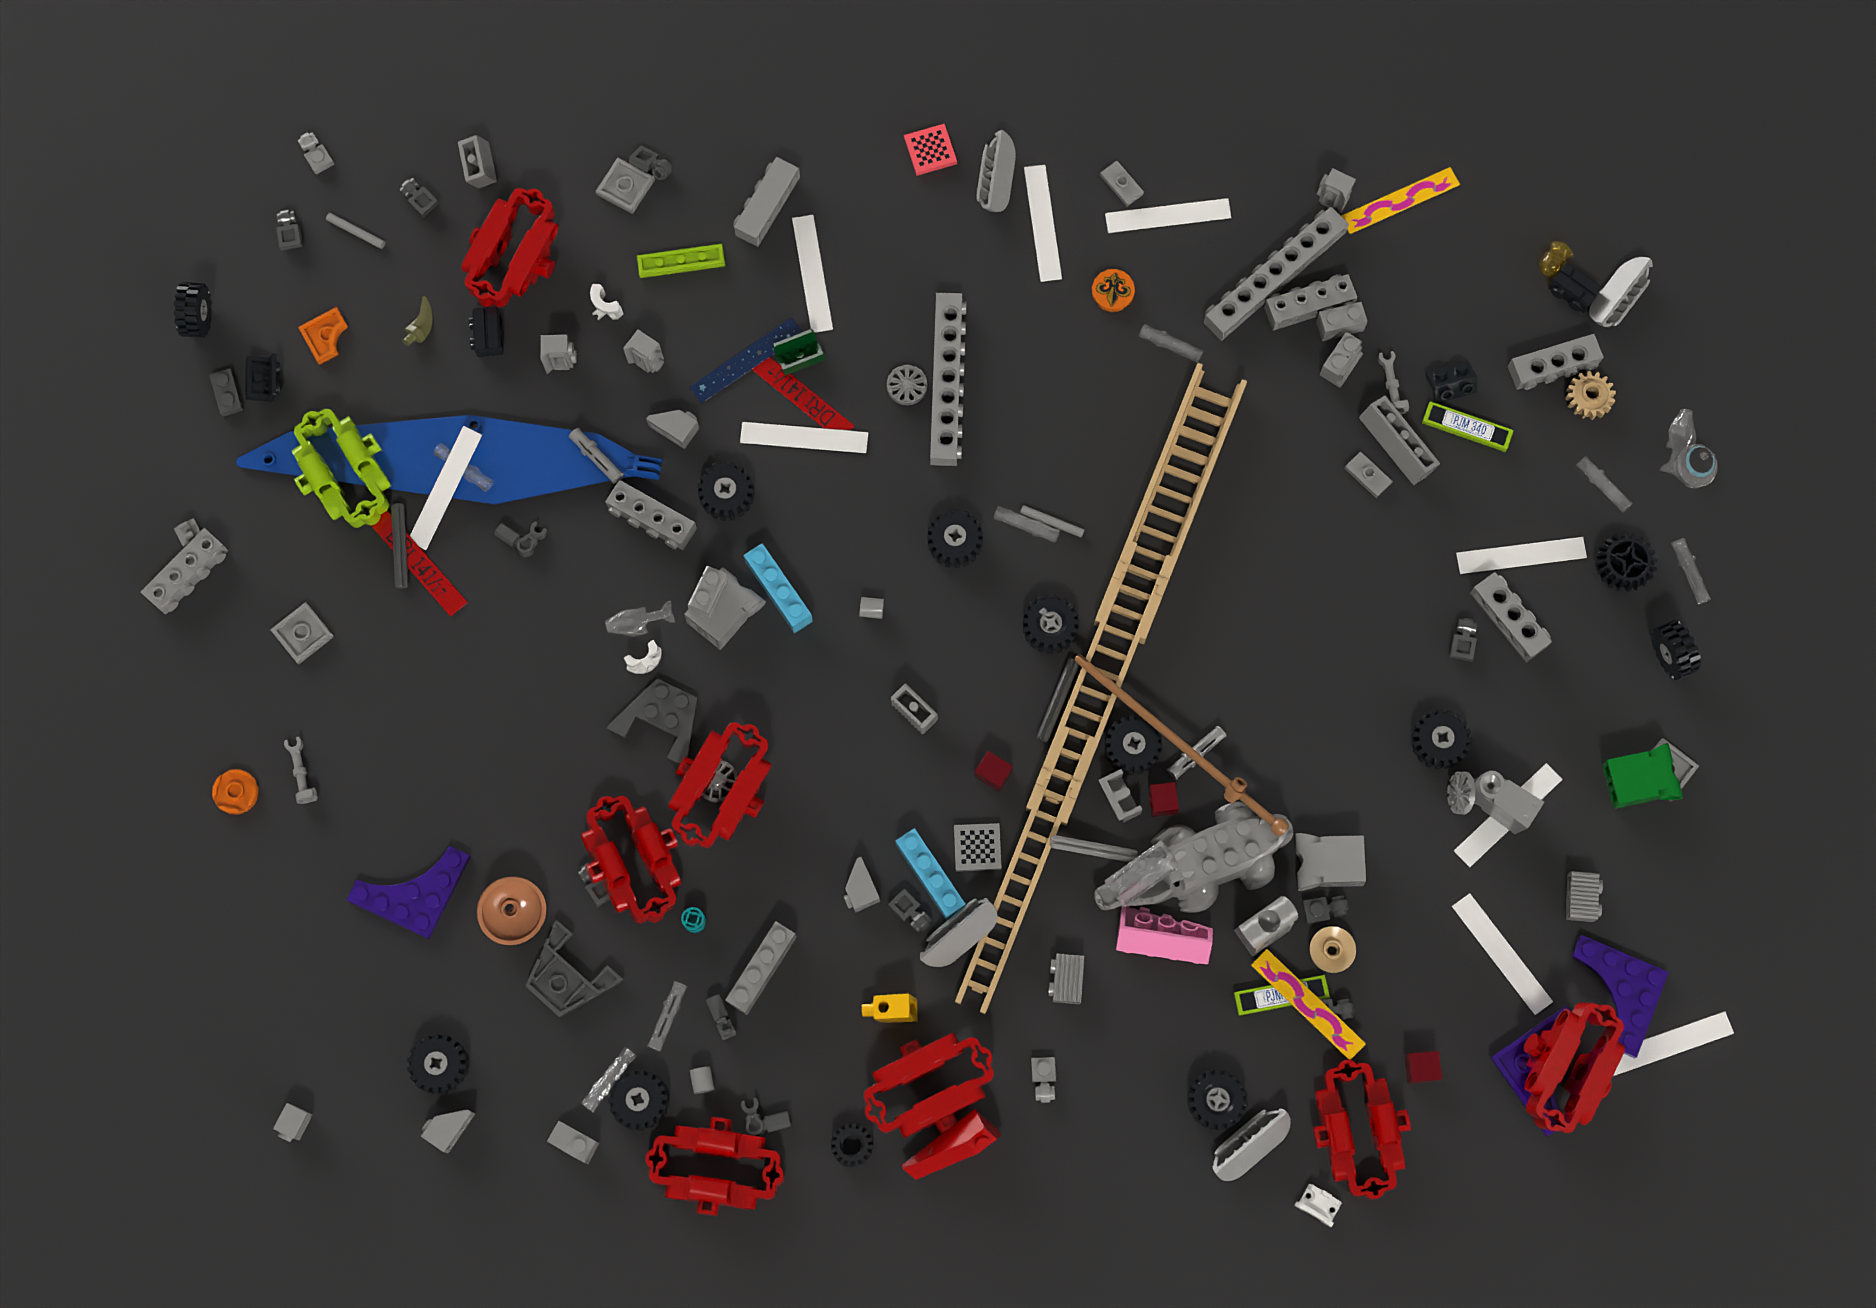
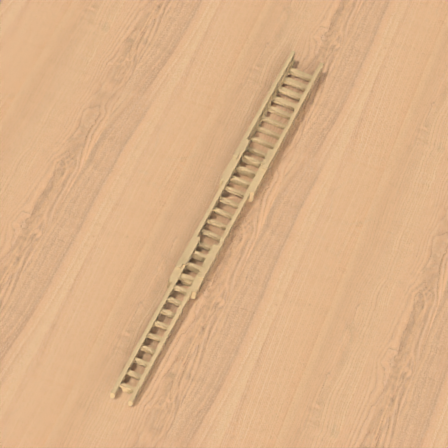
[955,363,1247,1014]

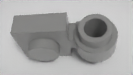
[297,132,334,174]
[1031,1057,1056,1103]

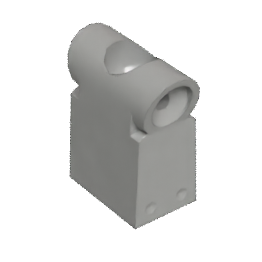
[684,567,766,650]
[1473,771,1544,834]
[1295,833,1366,891]
[1234,896,1298,957]

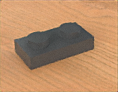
[209,369,243,417]

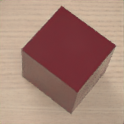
[974,751,1013,792]
[1148,782,1179,817]
[1404,1051,1442,1084]

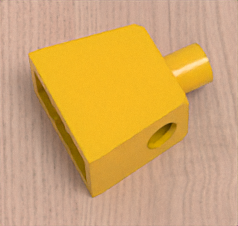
[862,994,918,1022]

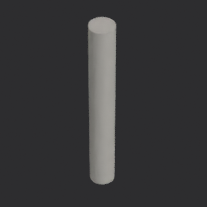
[326,213,385,249]
[1020,505,1085,538]

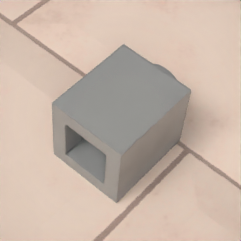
[273,1103,313,1142]

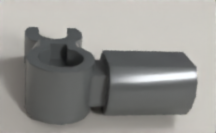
[494,522,548,557]
[706,994,737,1040]
[741,1098,792,1137]

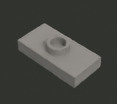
[1100,161,1144,207]
[1344,451,1393,498]

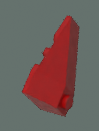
[901,1109,1002,1180]

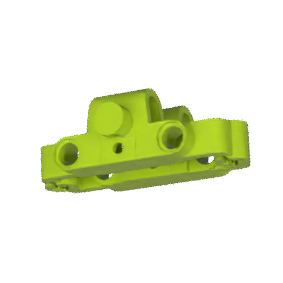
[292,409,391,528]

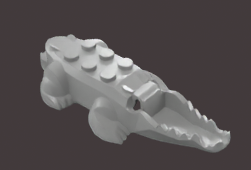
[1094,802,1294,913]

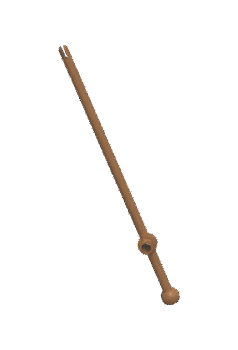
[1075,655,1289,836]

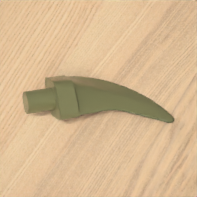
[402,296,433,346]

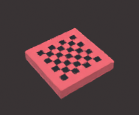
[904,124,957,176]

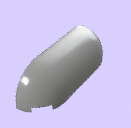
[977,130,1016,212]
[1589,257,1653,327]
[920,898,997,967]
[1212,1109,1291,1181]

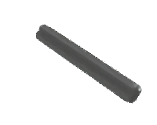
[391,503,408,589]
[1037,658,1079,742]

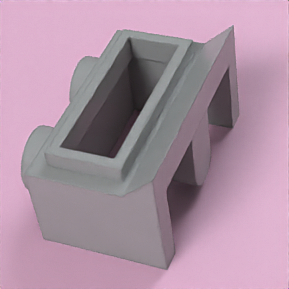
[1317,168,1356,215]
[623,330,664,373]
[1320,332,1363,388]
[541,335,577,374]
[1099,769,1142,823]

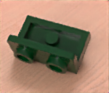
[773,329,825,376]

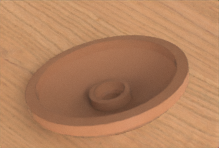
[477,876,546,945]

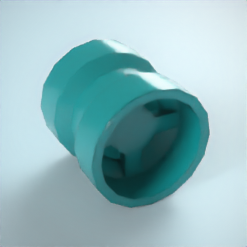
[681,907,706,933]

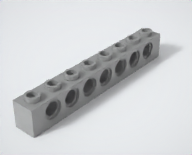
[1204,207,1349,341]
[930,293,966,466]

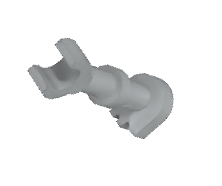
[1378,351,1409,414]
[284,737,318,804]

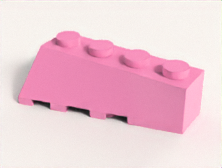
[1116,905,1213,964]

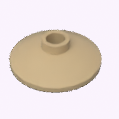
[1310,926,1356,973]

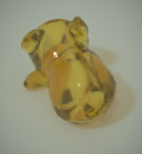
[1538,241,1573,277]

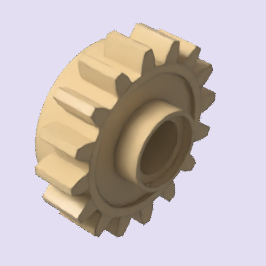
[1565,371,1616,420]

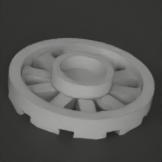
[887,365,927,405]
[1447,771,1476,814]

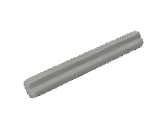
[1050,835,1138,863]

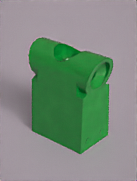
[1602,743,1683,809]

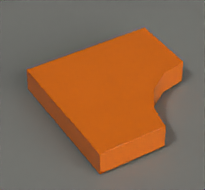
[298,307,348,365]

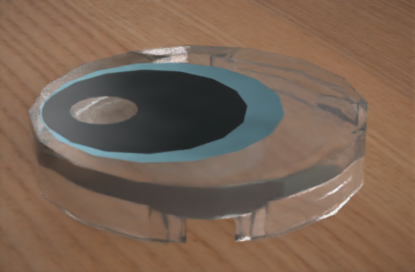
[1674,444,1718,488]

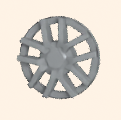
[703,761,738,802]

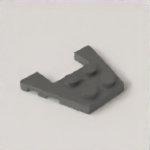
[607,678,698,765]
[525,920,623,1018]

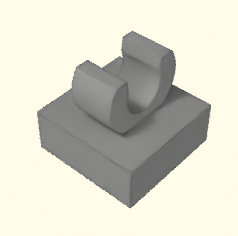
[174,518,201,547]

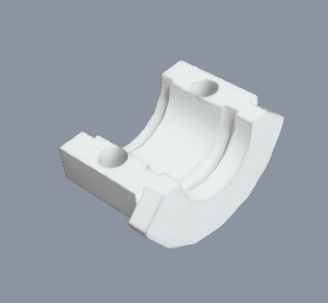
[590,284,623,321]
[624,640,661,674]
[1294,1184,1342,1227]

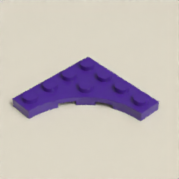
[346,846,471,939]
[1572,935,1669,1059]
[1490,1005,1570,1137]

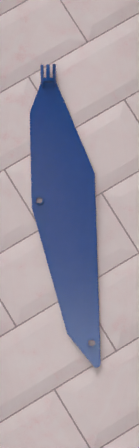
[236,415,663,504]

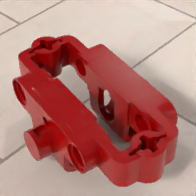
[461,188,559,307]
[668,722,772,849]
[580,796,681,923]
[1524,1002,1625,1133]
[864,1033,994,1138]
[1313,1060,1411,1200]
[646,1117,785,1216]

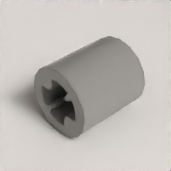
[860,597,884,619]
[690,1066,715,1094]

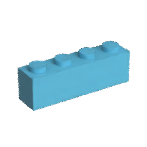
[744,544,813,633]
[895,828,966,921]

